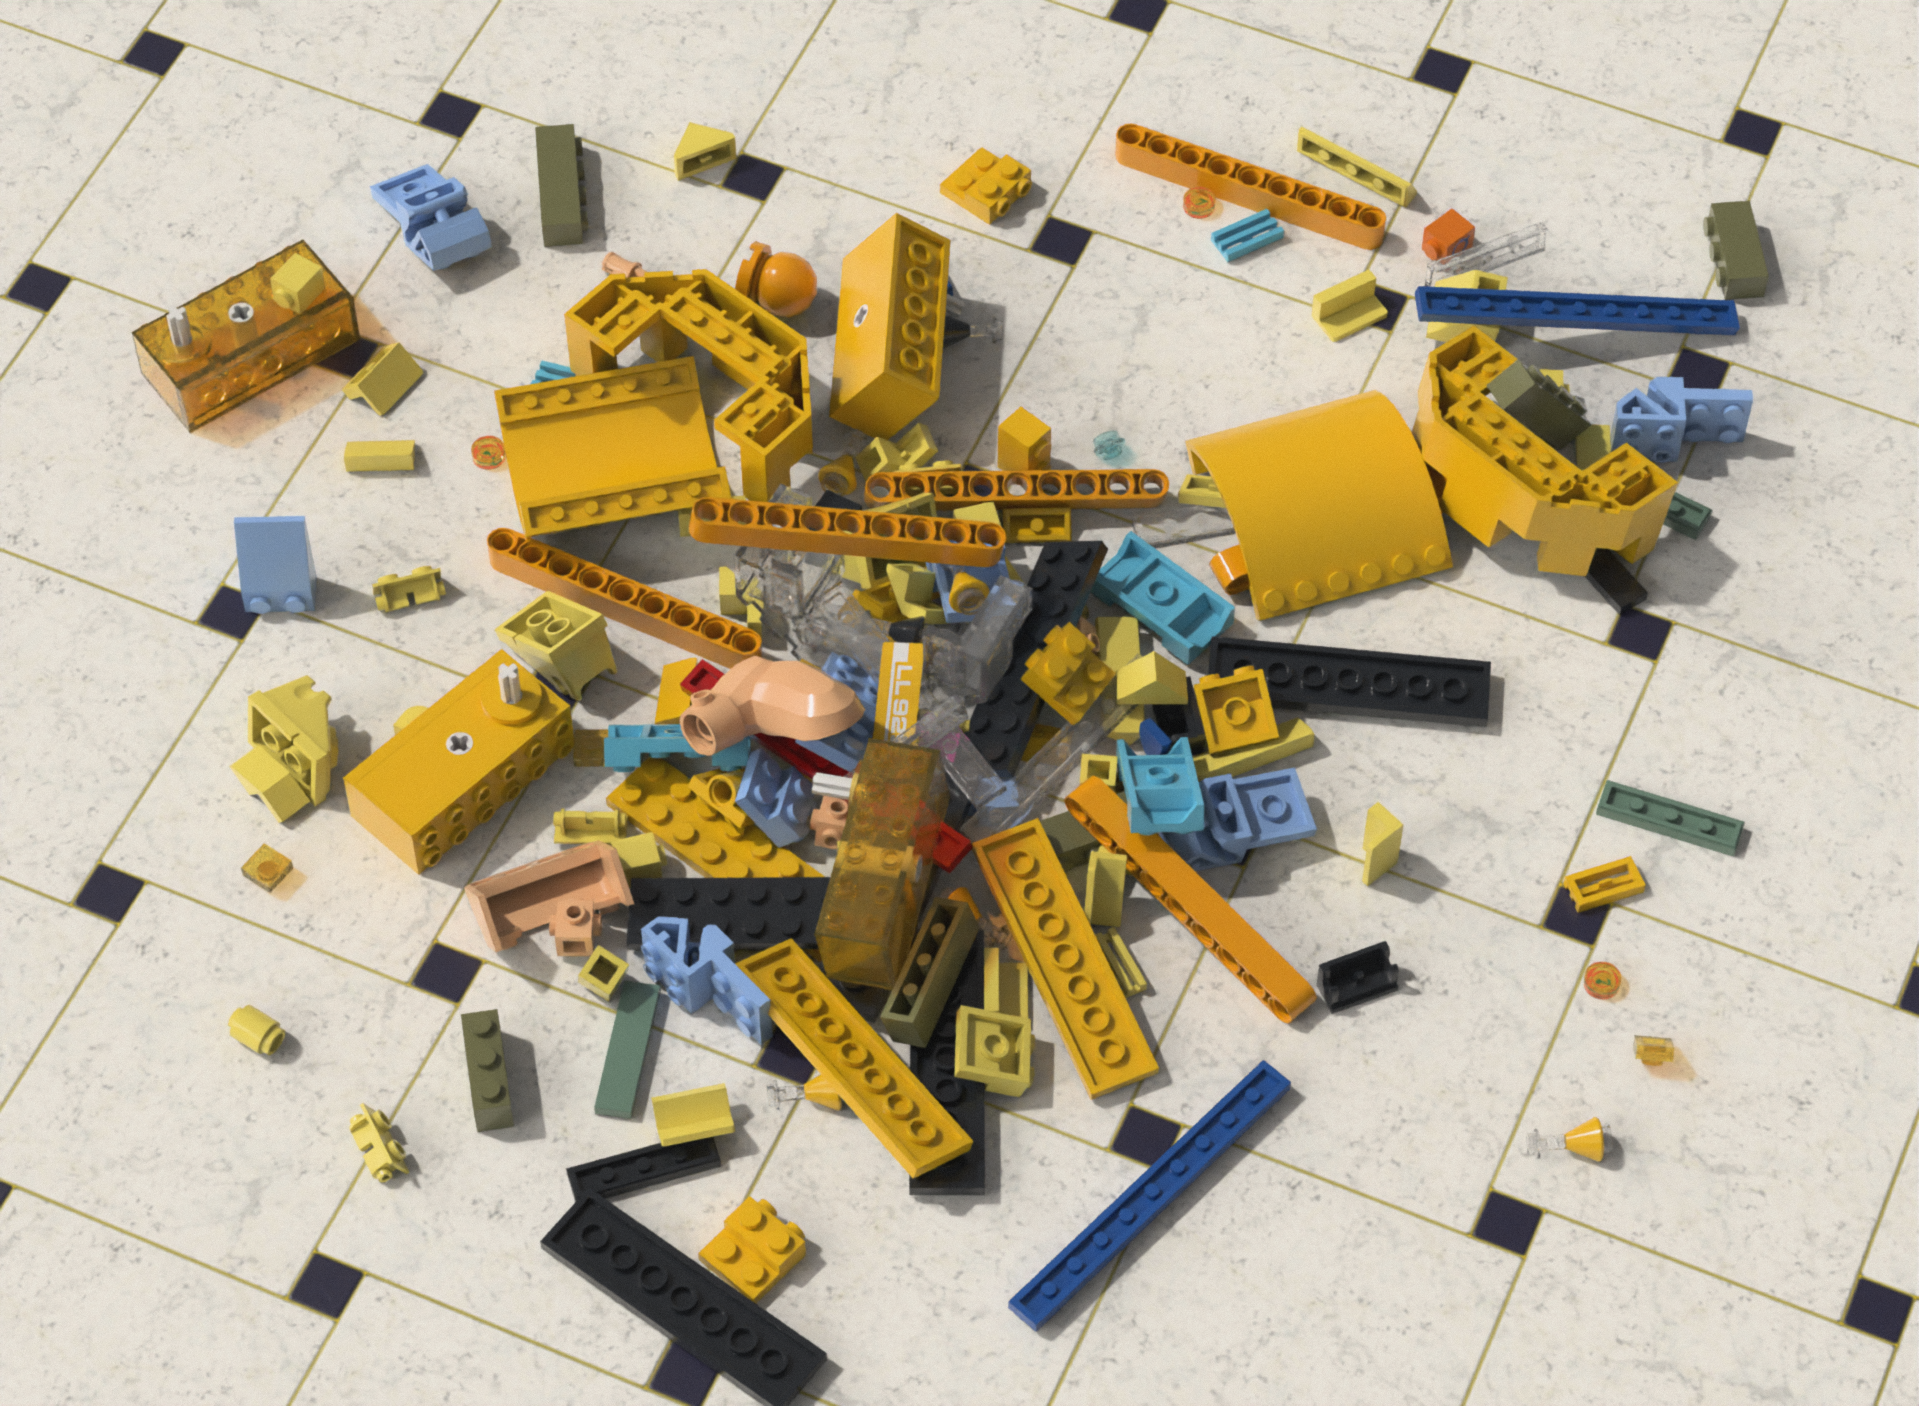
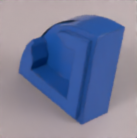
[1139,718,1172,755]

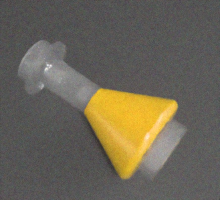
[818,429,868,496]
[940,564,990,615]
[939,886,1013,951]
[766,1074,845,1111]
[1526,1117,1613,1162]

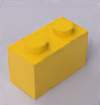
[997,406,1052,471]

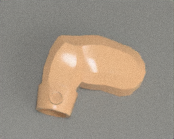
[680,656,865,756]

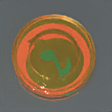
[1183,186,1216,219]
[471,436,506,470]
[1583,962,1621,1000]

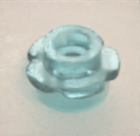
[1093,430,1125,460]

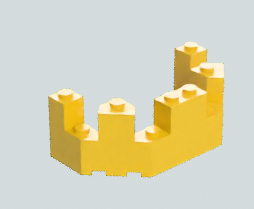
[564,269,813,503]
[1411,326,1678,576]

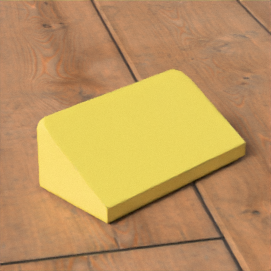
[344,440,415,472]

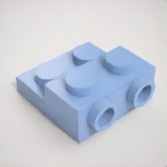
[735,748,817,848]

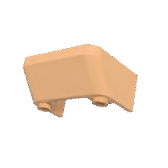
[464,840,634,952]

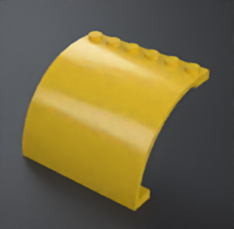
[494,356,731,538]
[1185,390,1453,621]

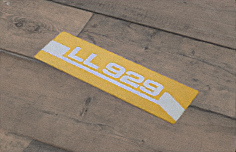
[869,642,925,778]

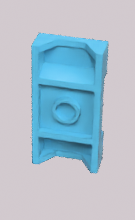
[1090,531,1235,665]
[604,724,751,772]
[1116,737,1204,835]

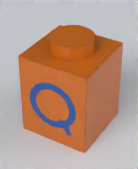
[1422,209,1475,268]

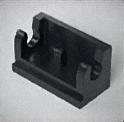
[1152,676,1205,755]
[1316,941,1399,1014]

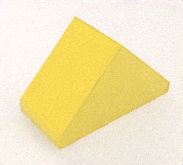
[674,122,737,181]
[1115,651,1188,704]

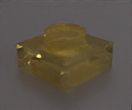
[573,729,608,767]
[241,843,293,893]
[1633,1035,1674,1066]

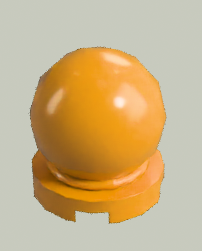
[735,241,817,318]

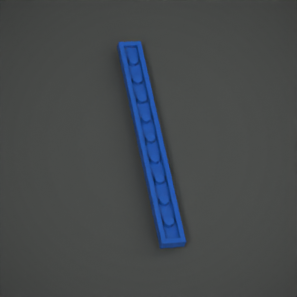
[1414,286,1740,335]
[1008,1060,1291,1332]

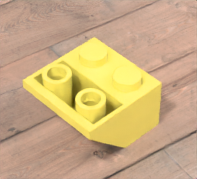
[1426,270,1508,342]

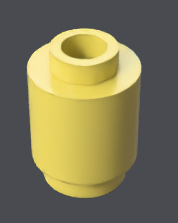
[228,1005,286,1055]

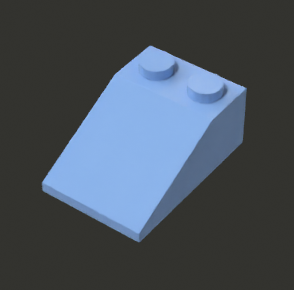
[234,516,317,614]

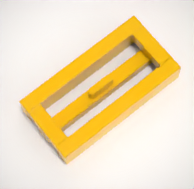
[1563,856,1646,913]

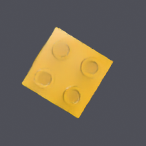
[688,767,755,828]

